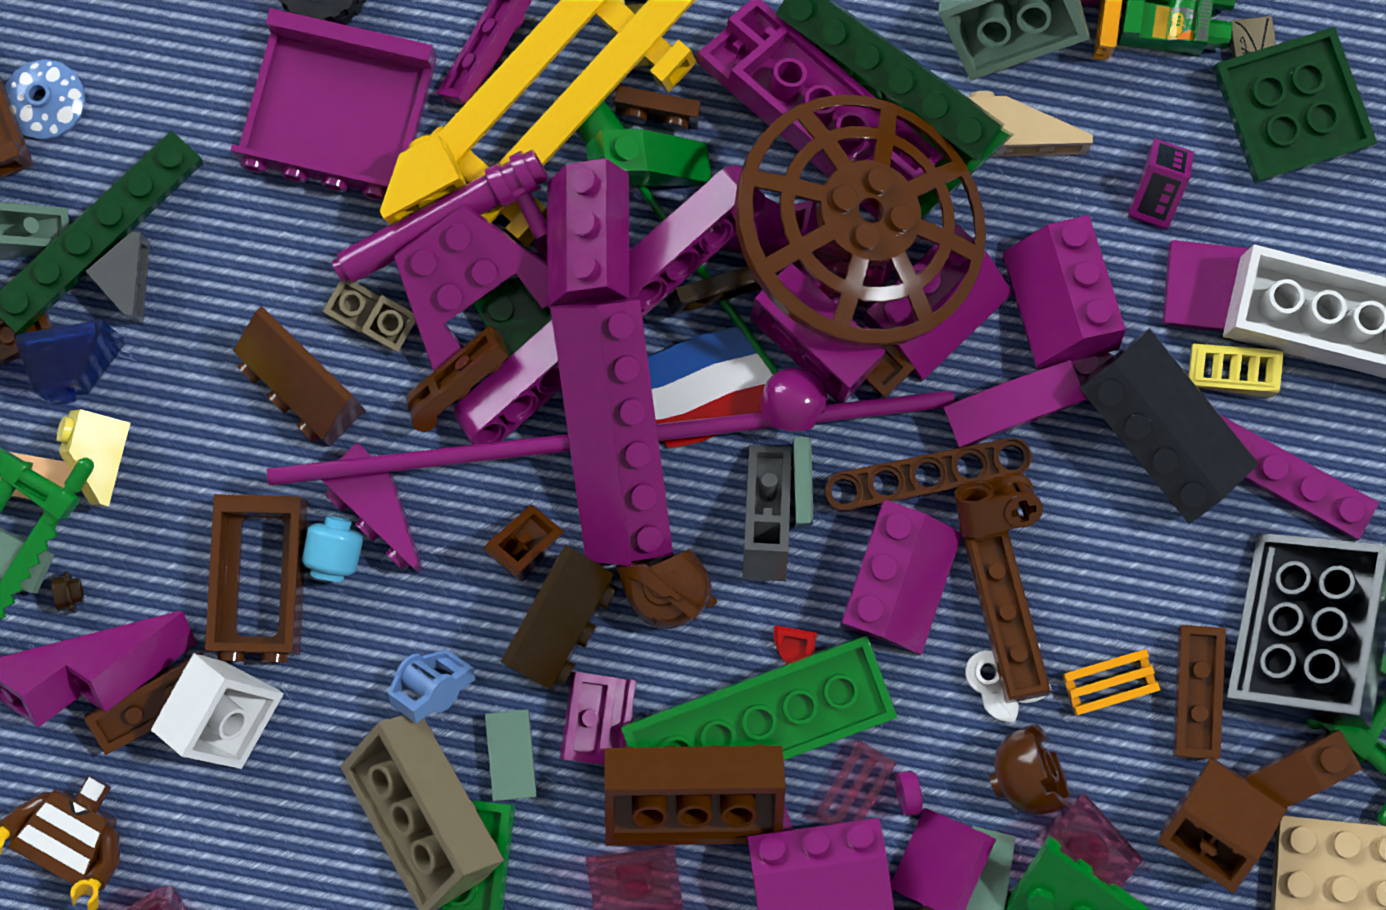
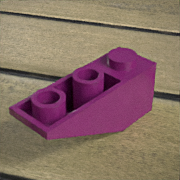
[322,442,423,572]

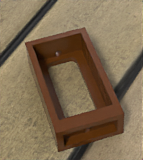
[205,494,308,663]

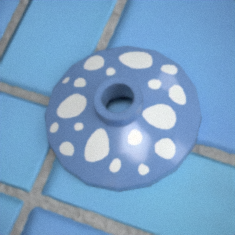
[5,59,86,141]

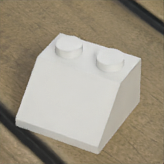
[151,653,284,769]

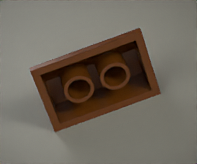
[233,306,366,446]

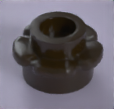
[51,571,84,613]

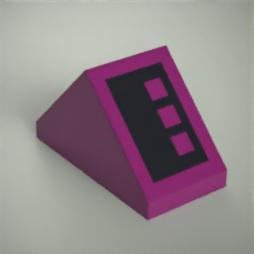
[1127,138,1194,230]

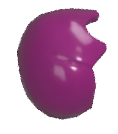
[760,368,828,432]

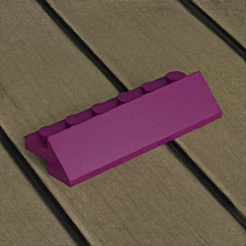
[696,0,944,220]
[550,297,673,566]

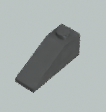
[742,445,792,582]

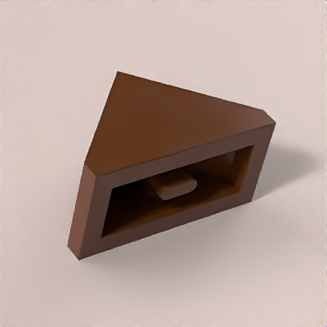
[483,504,564,583]

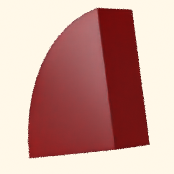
[773,625,817,664]

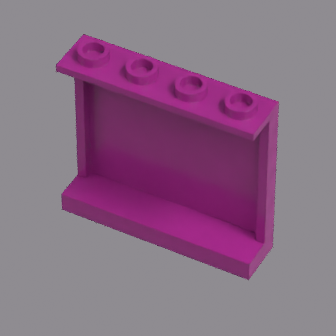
[230,8,437,201]

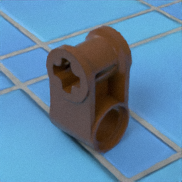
[955,473,1043,539]

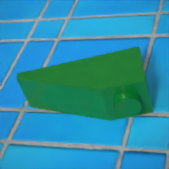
[586,129,711,186]

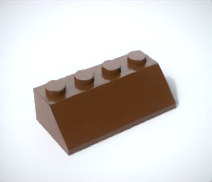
[605,745,786,846]

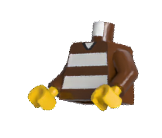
[0,775,120,910]

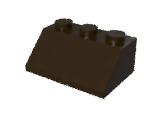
[500,545,618,691]

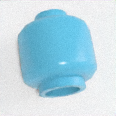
[302,516,363,582]

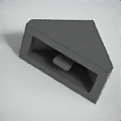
[86,232,150,324]

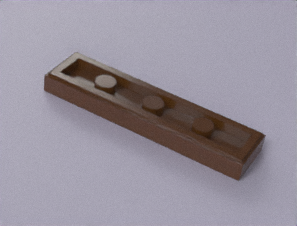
[963,530,1051,704]

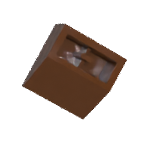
[1157,757,1287,893]

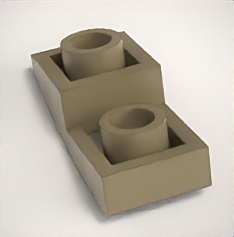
[322,279,416,353]

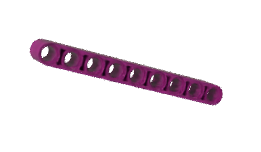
[453,165,766,445]

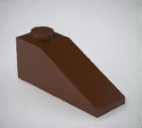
[1242,730,1362,807]

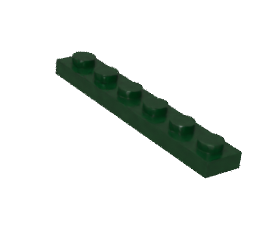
[775,0,1005,161]
[0,130,204,337]

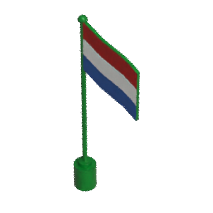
[576,100,779,448]

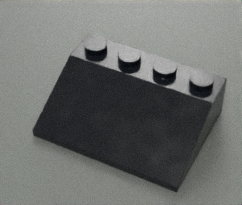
[1227,533,1386,729]

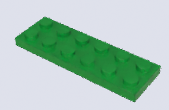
[621,635,898,760]

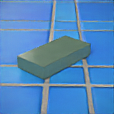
[792,437,813,528]
[485,709,538,801]

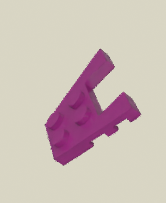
[394,204,547,372]

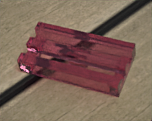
[814,740,897,825]

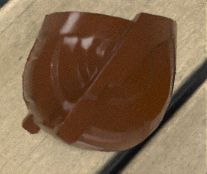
[617,549,717,630]

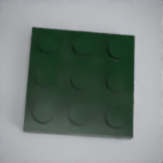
[1213,26,1377,185]

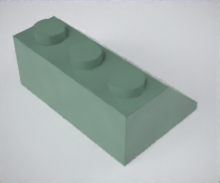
[938,0,1089,81]

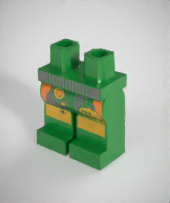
[1118,0,1236,56]

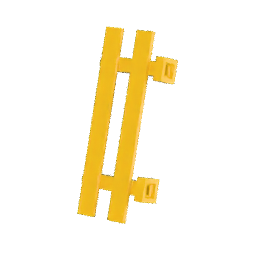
[430,0,697,248]

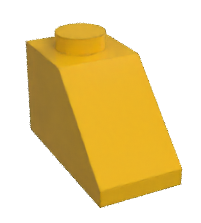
[380,134,467,224]

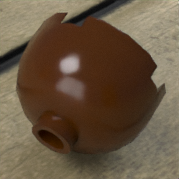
[989,724,1070,815]

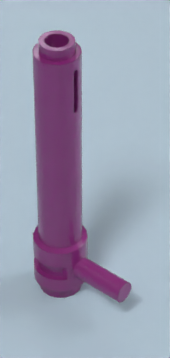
[332,149,549,283]

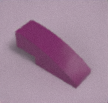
[943,360,1087,447]

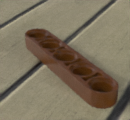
[824,438,1032,512]

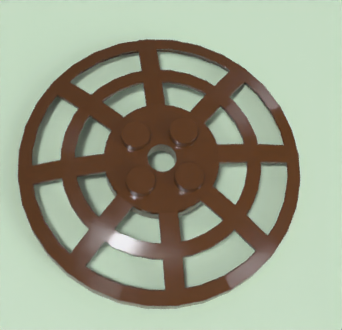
[734,95,986,347]

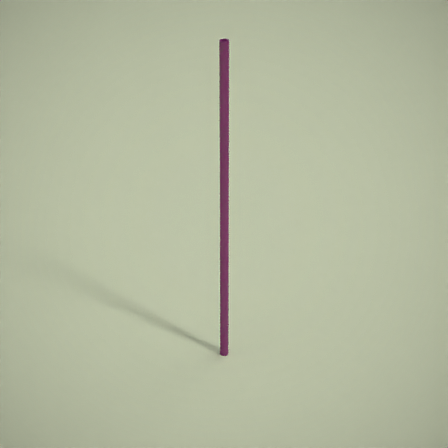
[267,390,955,486]

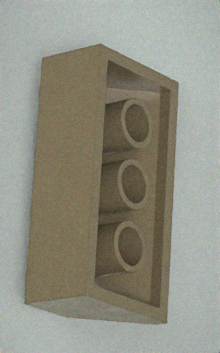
[340,715,504,910]

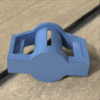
[388,650,475,724]

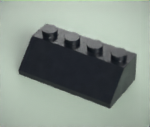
[1079,328,1258,524]

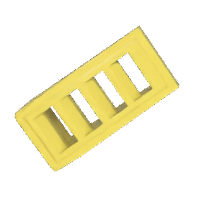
[1188,344,1284,398]

